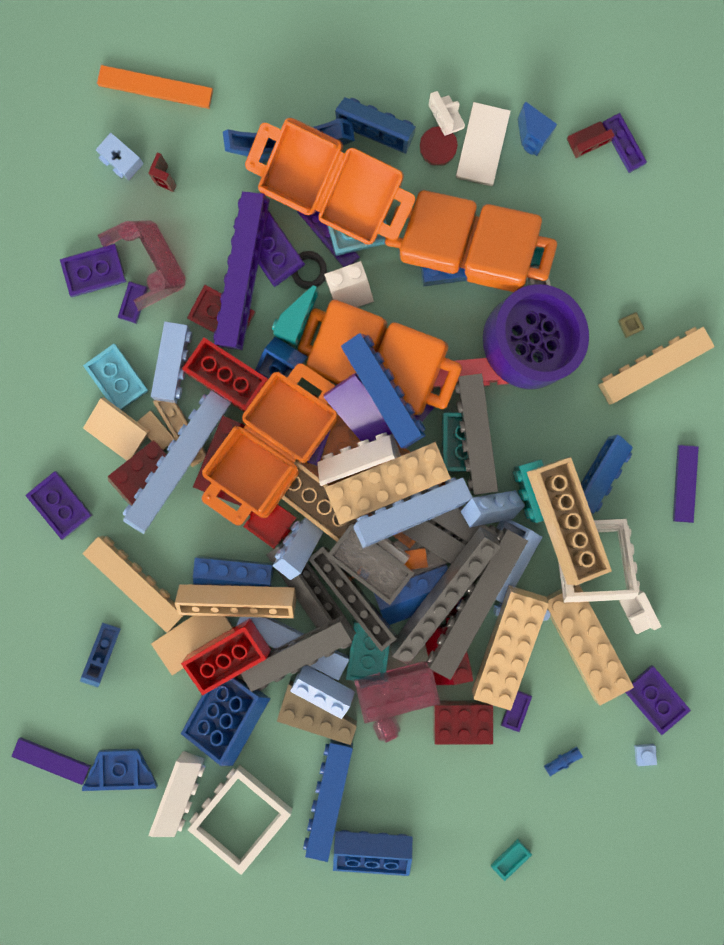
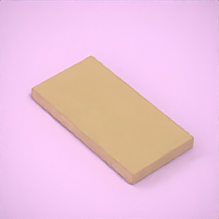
[151,615,234,676]

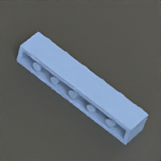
[353,477,472,548]
[236,617,349,681]

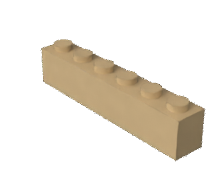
[598,327,715,405]
[82,536,184,633]
[175,584,296,618]

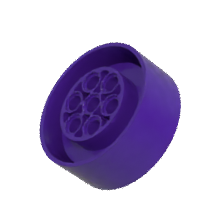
[483,284,589,389]

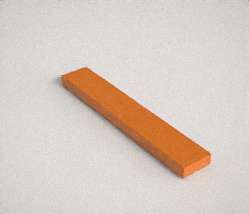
[97,65,213,109]

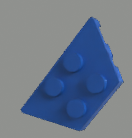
[82,749,158,791]

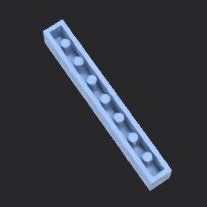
[123,390,231,534]

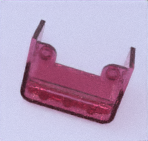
[97,220,186,311]

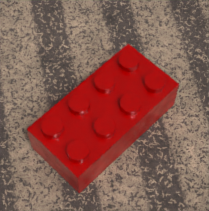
[182,338,268,412]
[181,618,271,695]

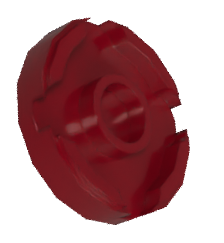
[420,126,458,166]

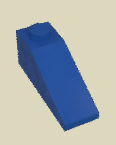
[80,623,121,687]

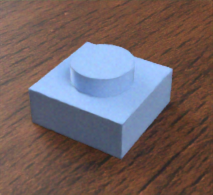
[634,744,657,766]

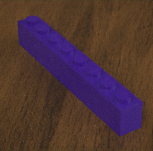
[214,191,270,351]

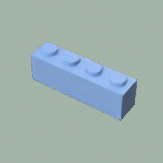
[151,321,192,404]

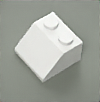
[325,261,374,308]

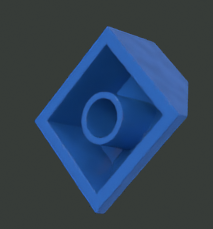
[517,102,557,156]
[255,337,307,379]

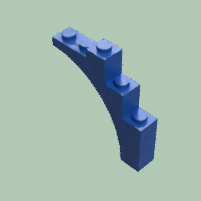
[223,118,355,163]

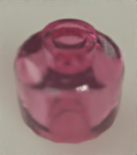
[372,713,401,743]

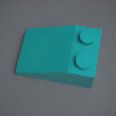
[272,285,318,347]

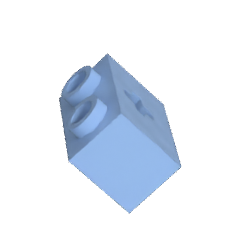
[96,133,144,180]

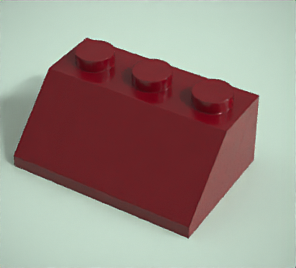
[425,624,473,685]

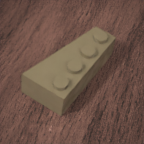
[277,680,357,745]

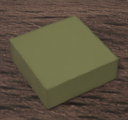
[618,312,644,338]

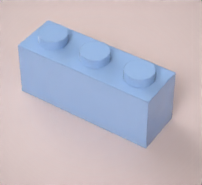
[461,490,525,527]
[272,518,323,580]
[290,665,355,719]

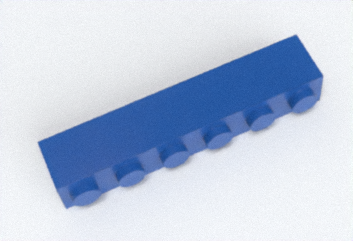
[341,333,426,448]
[303,739,353,862]

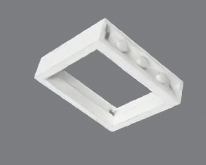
[558,519,640,603]
[188,765,292,875]

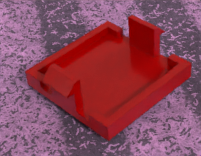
[243,504,297,549]

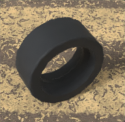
[292,251,327,290]

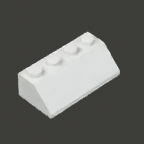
[317,432,401,486]
[148,751,206,837]

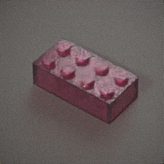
[354,661,440,724]

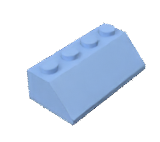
[496,520,542,603]

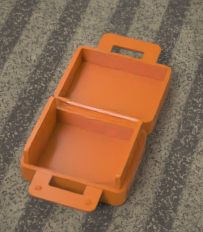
[245,118,415,244]
[385,190,557,292]
[298,300,462,415]
[202,363,337,525]

